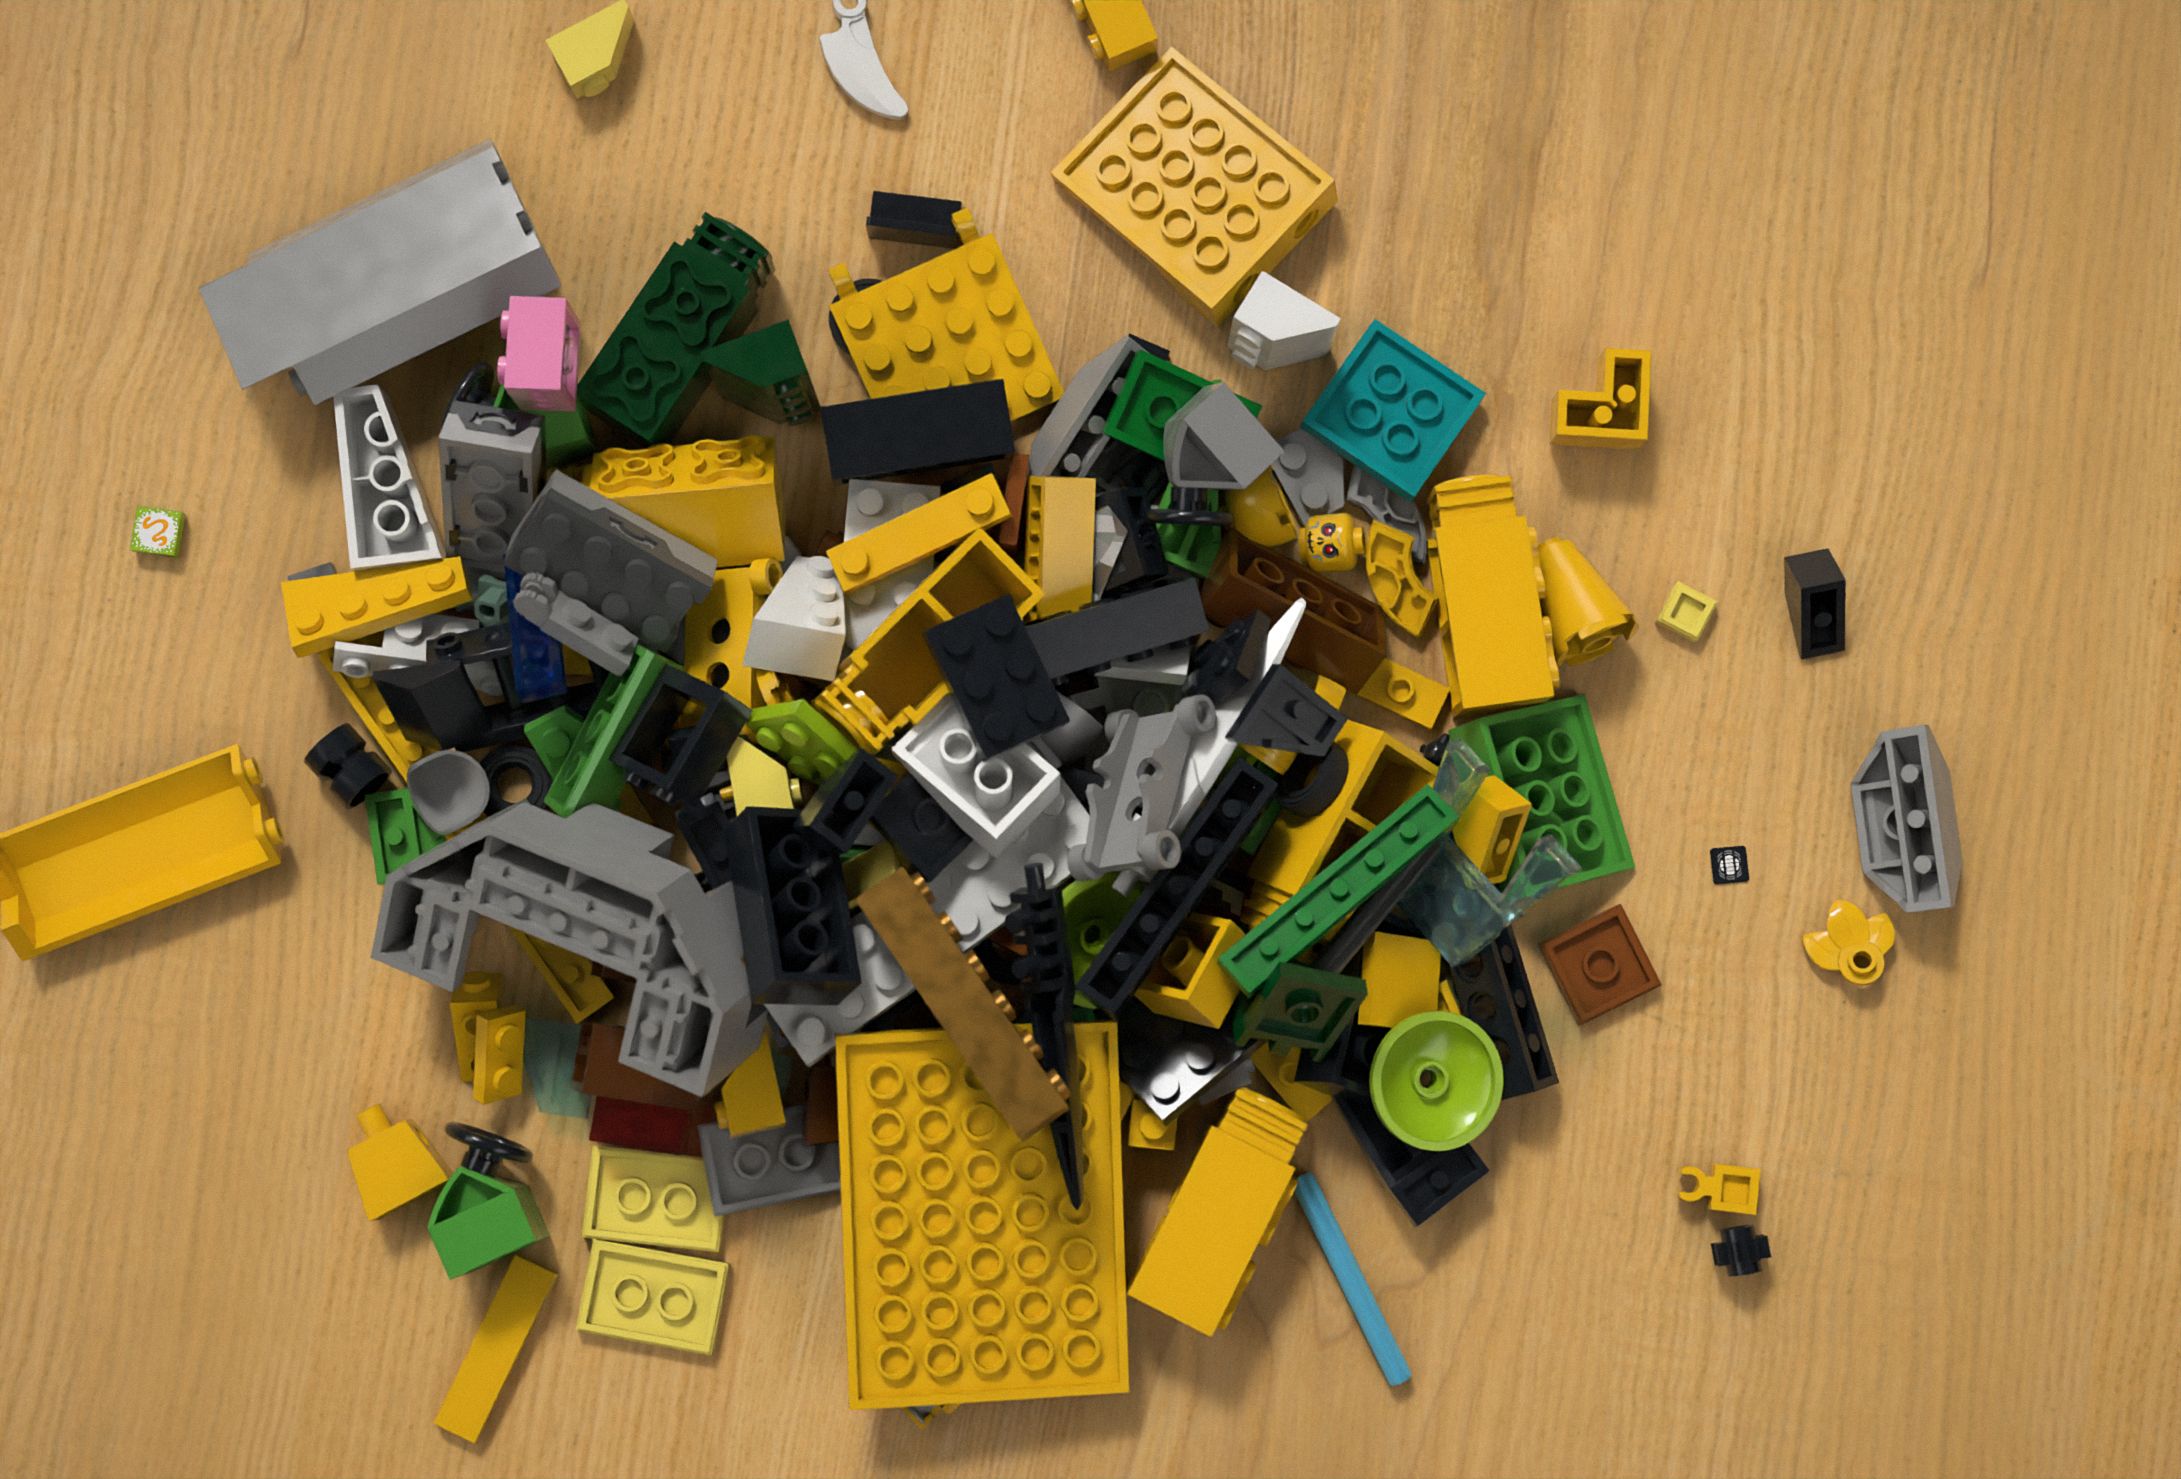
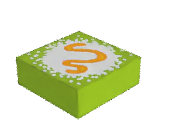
[130,506,186,558]

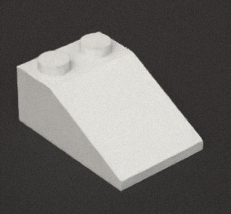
[891,692,1060,859]

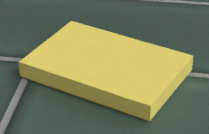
[582,1145,725,1252]
[575,1239,730,1356]

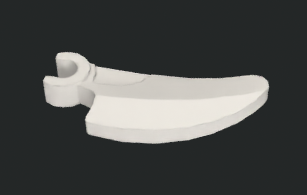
[820,0,908,120]

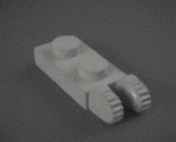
[513,572,639,676]

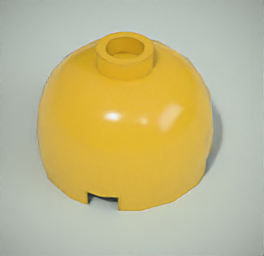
[1218,465,1298,547]

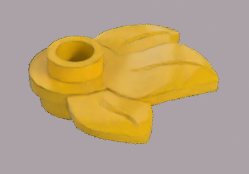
[1802,899,1895,986]

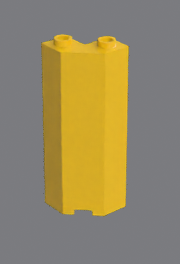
[0,743,285,962]

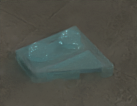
[523,1017,592,1119]

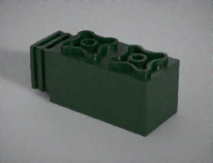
[576,212,775,448]

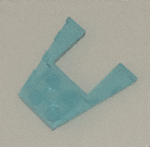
[1397,738,1582,967]

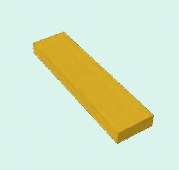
[433,1254,559,1444]

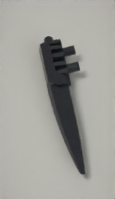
[1005,863,1083,1210]

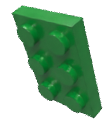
[1101,349,1262,463]

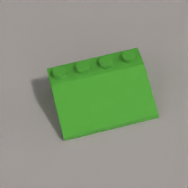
[1448,694,1635,903]

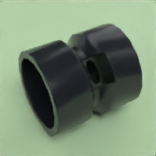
[304,723,392,810]

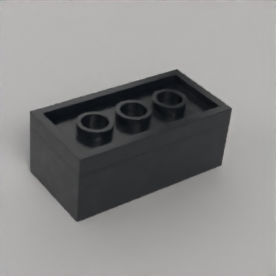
[820,379,1015,486]

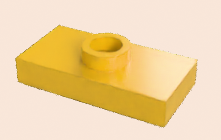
[1348,658,1450,731]
[1250,1042,1333,1122]

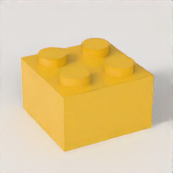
[1135,912,1246,1029]

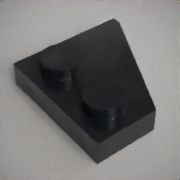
[1224,664,1348,757]

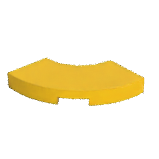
[1365,519,1438,639]

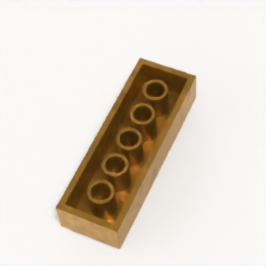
[855,866,1071,1142]

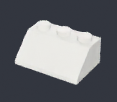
[1227,271,1341,370]

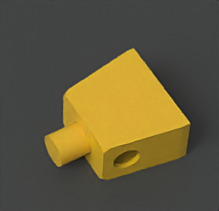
[347,1104,453,1222]

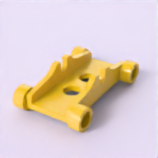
[664,558,783,751]

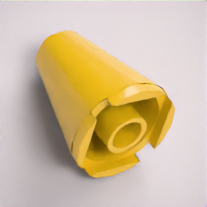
[1538,537,1639,667]

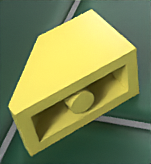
[545,0,634,99]
[726,736,804,816]

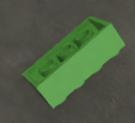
[543,643,685,818]

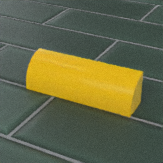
[1023,476,1096,623]

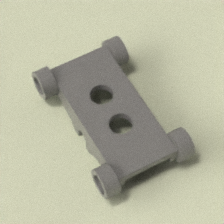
[1067,694,1216,882]

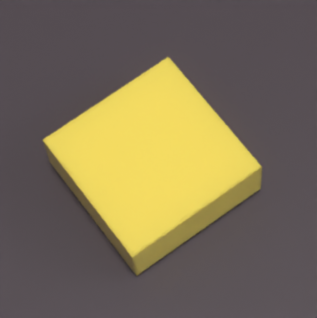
[1655,581,1718,643]

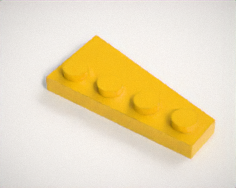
[281,556,473,659]

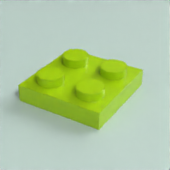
[745,699,858,780]

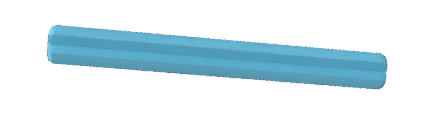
[1294,1172,1412,1386]

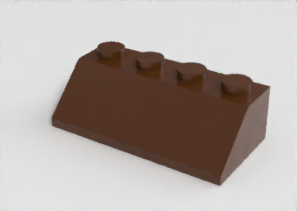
[1201,527,1386,695]

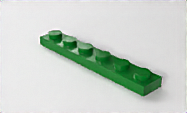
[1217,784,1459,998]

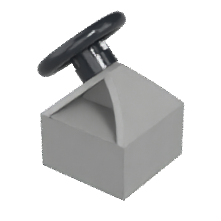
[1142,382,1285,526]

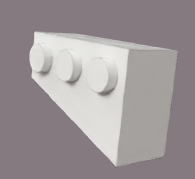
[742,556,846,681]

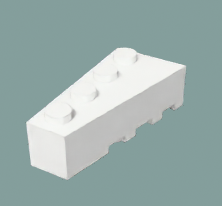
[333,384,446,571]

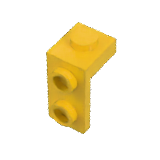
[450,971,505,1082]

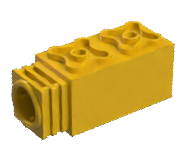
[549,435,786,568]
[1426,474,1560,719]
[811,527,1046,755]
[1235,720,1447,965]
[1126,1086,1308,1338]

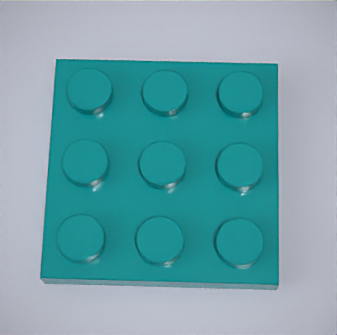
[1299,319,1486,502]

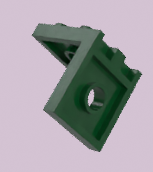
[1231,960,1368,1062]

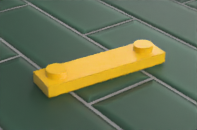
[826,473,1013,595]

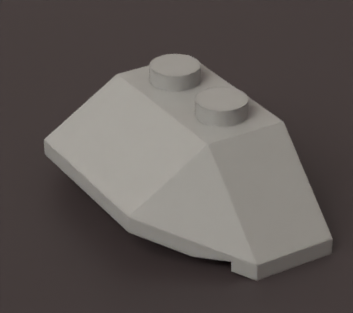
[1029,336,1149,498]
[1851,725,1963,913]

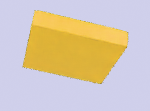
[1358,932,1442,1029]

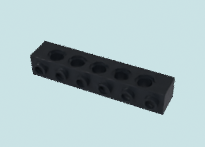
[1075,757,1278,1021]
[1422,828,1559,1100]

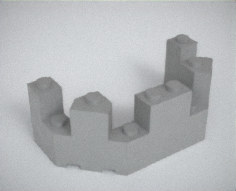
[371,798,768,1097]

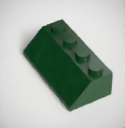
[700,319,821,426]

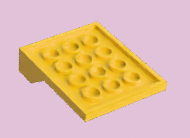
[1051,47,1338,328]

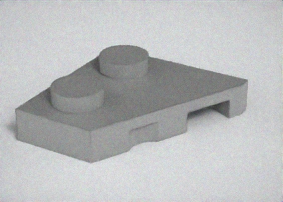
[1271,428,1344,528]

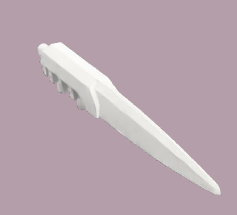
[1111,598,1306,897]

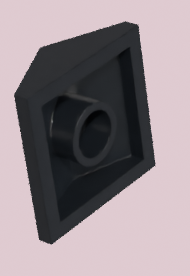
[372,661,493,751]

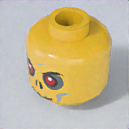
[1298,513,1366,573]

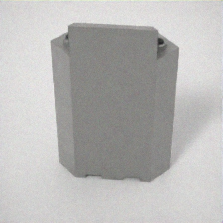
[199,138,562,405]

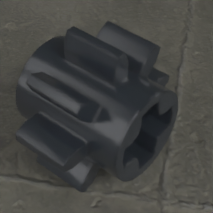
[1711,1224,1771,1276]

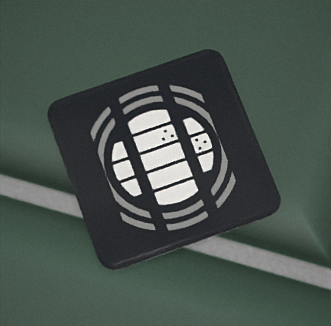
[1710,846,1749,884]

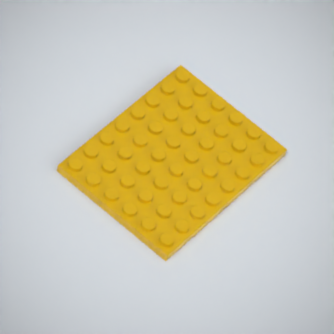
[835,1019,1129,1410]

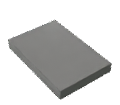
[697,1104,840,1216]

